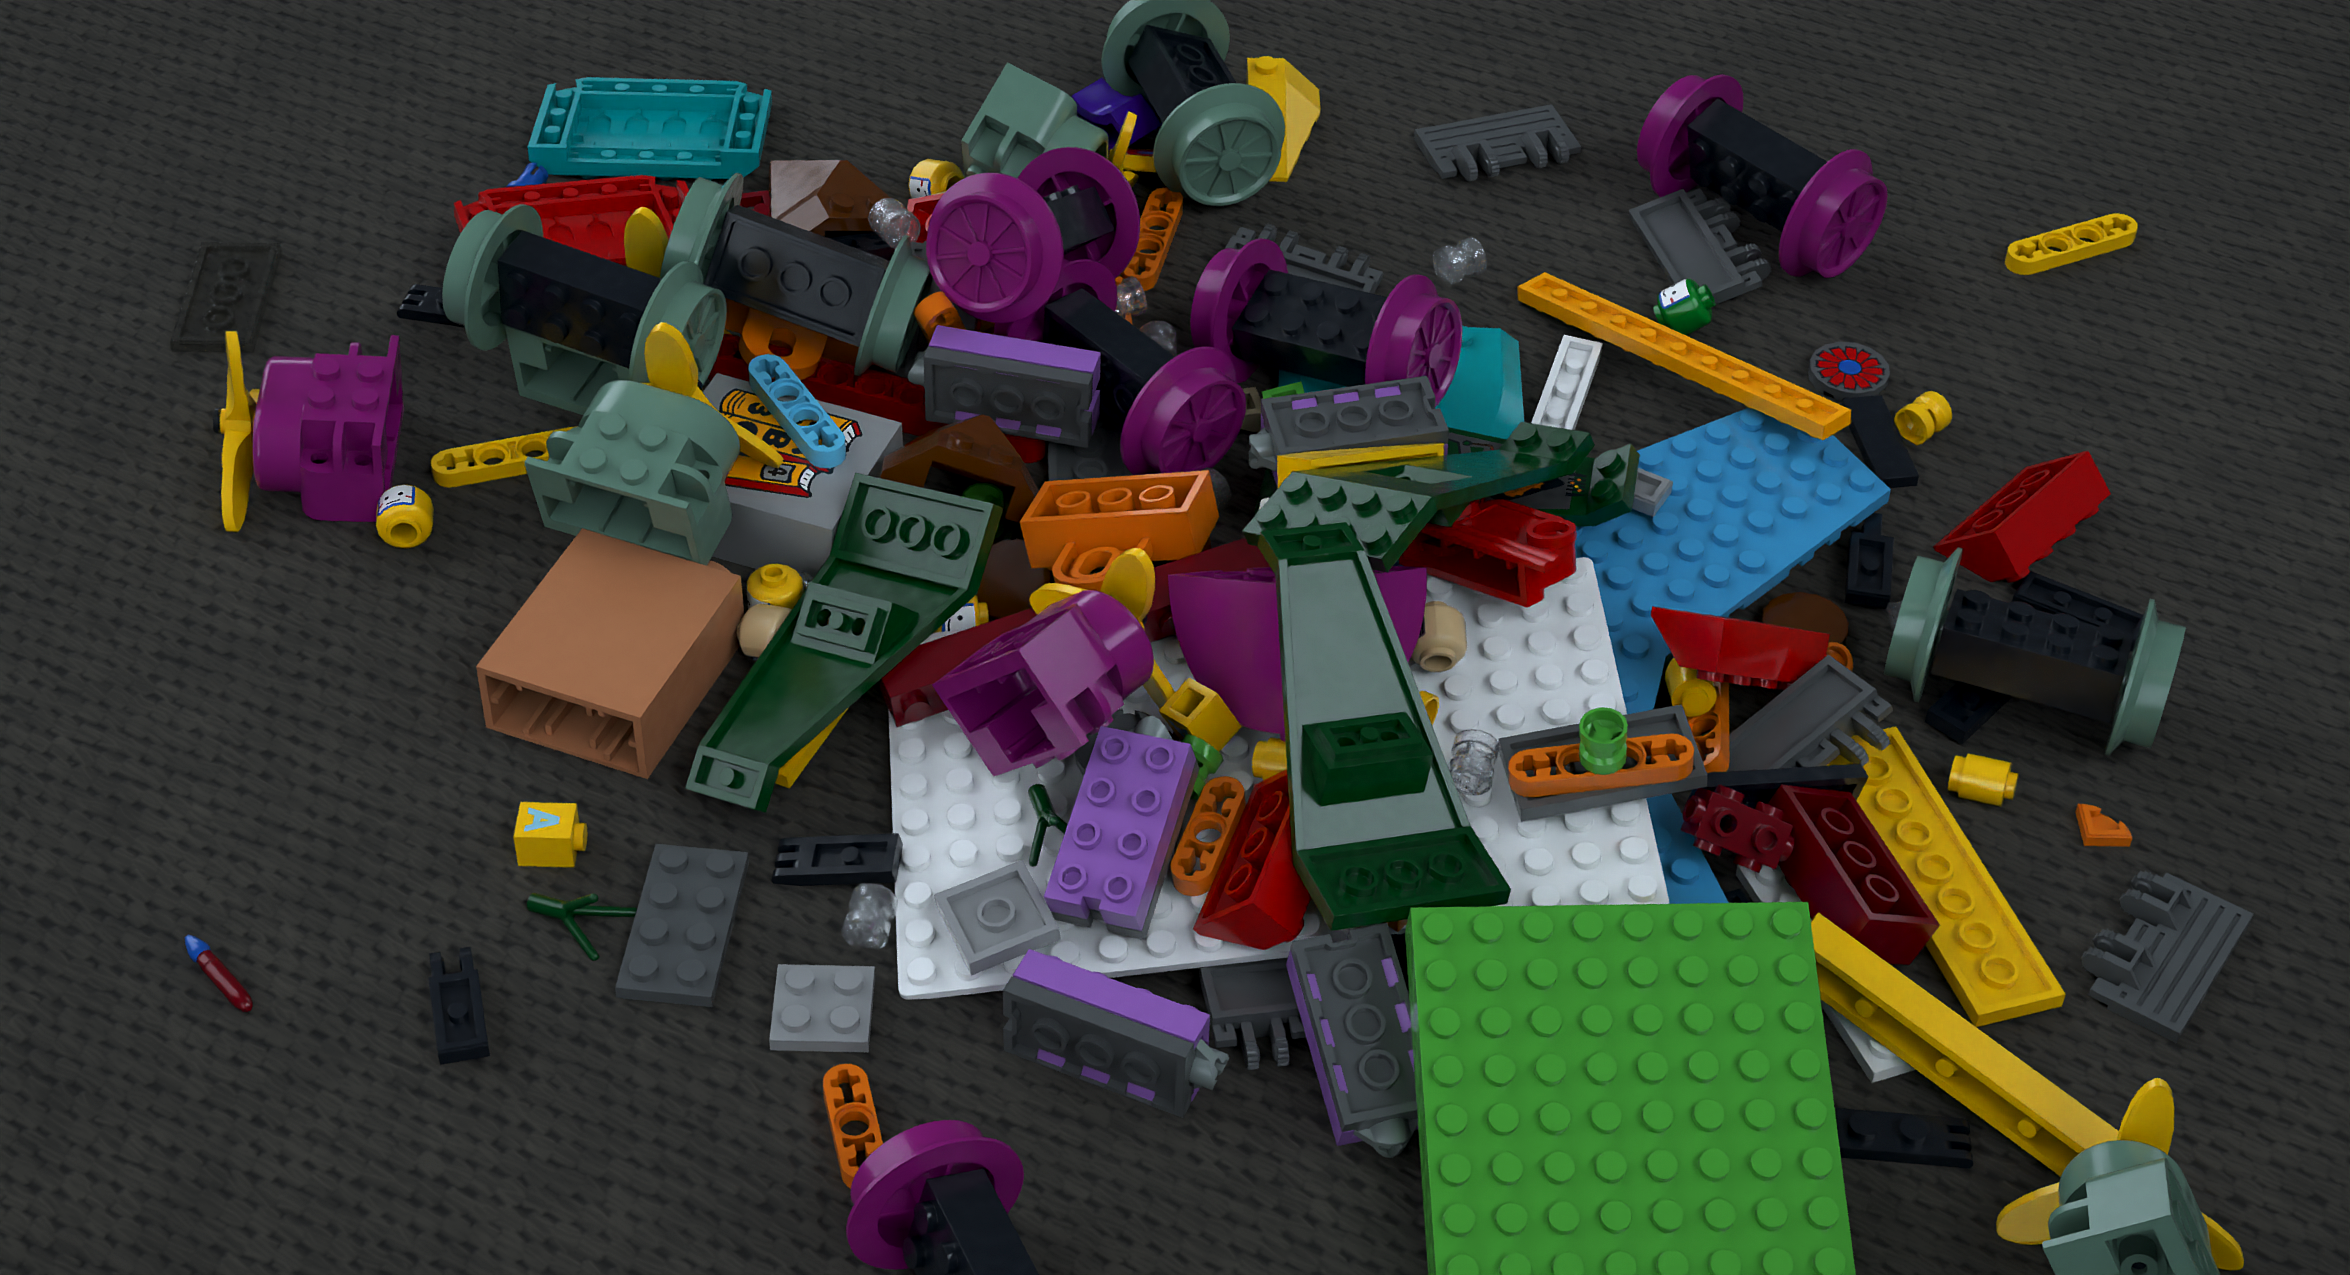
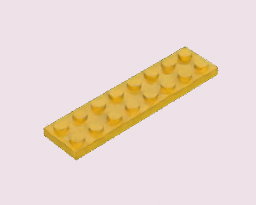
[1826,726,2066,1027]

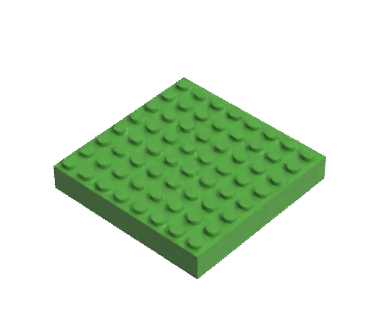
[1405,902,1856,1275]

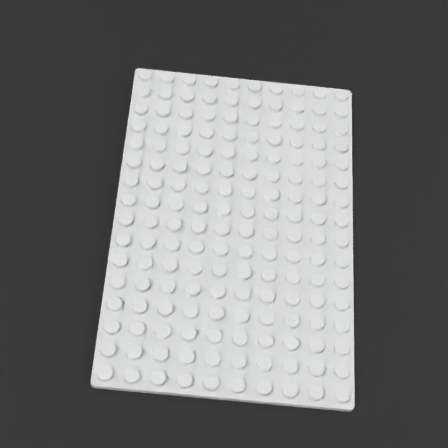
[888,557,1669,1000]

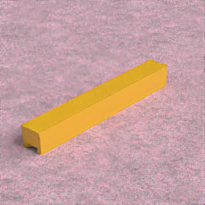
[1811,913,2119,1177]

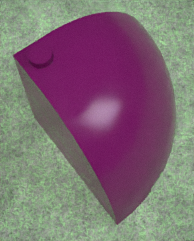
[1168,566,1427,742]

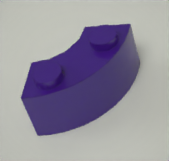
[1071,77,1162,150]

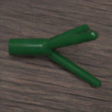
[1028,784,1068,867]
[527,893,637,961]

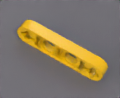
[2005,213,2138,275]
[431,426,578,487]

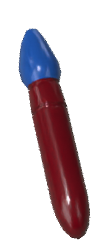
[184,935,253,1012]

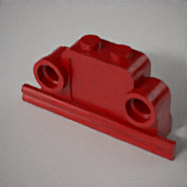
[1399,499,1577,608]

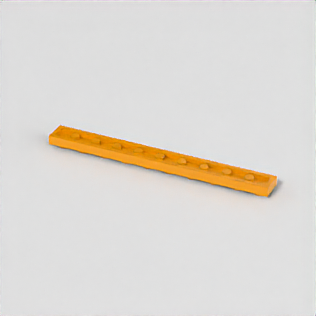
[1517,272,1851,440]

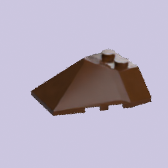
[769,160,905,248]
[880,414,1039,523]

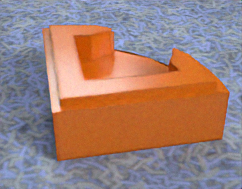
[2075,803,2132,847]

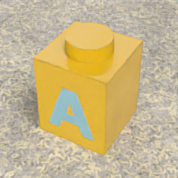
[1159,678,1242,752]
[513,802,587,868]

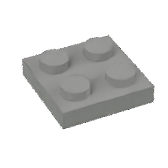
[934,860,1061,976]
[769,964,875,1052]

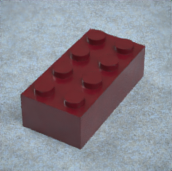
[1768,785,1940,965]

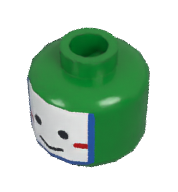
[1653,279,1716,336]

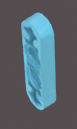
[748,354,846,468]

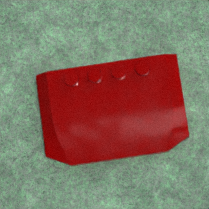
[454,175,689,266]

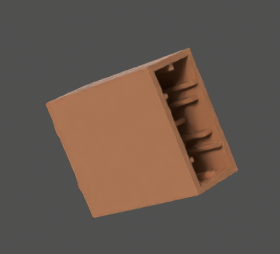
[476,528,744,779]

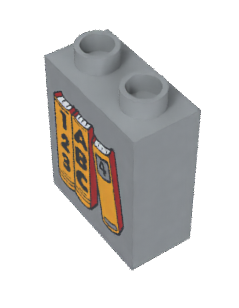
[703,373,903,584]

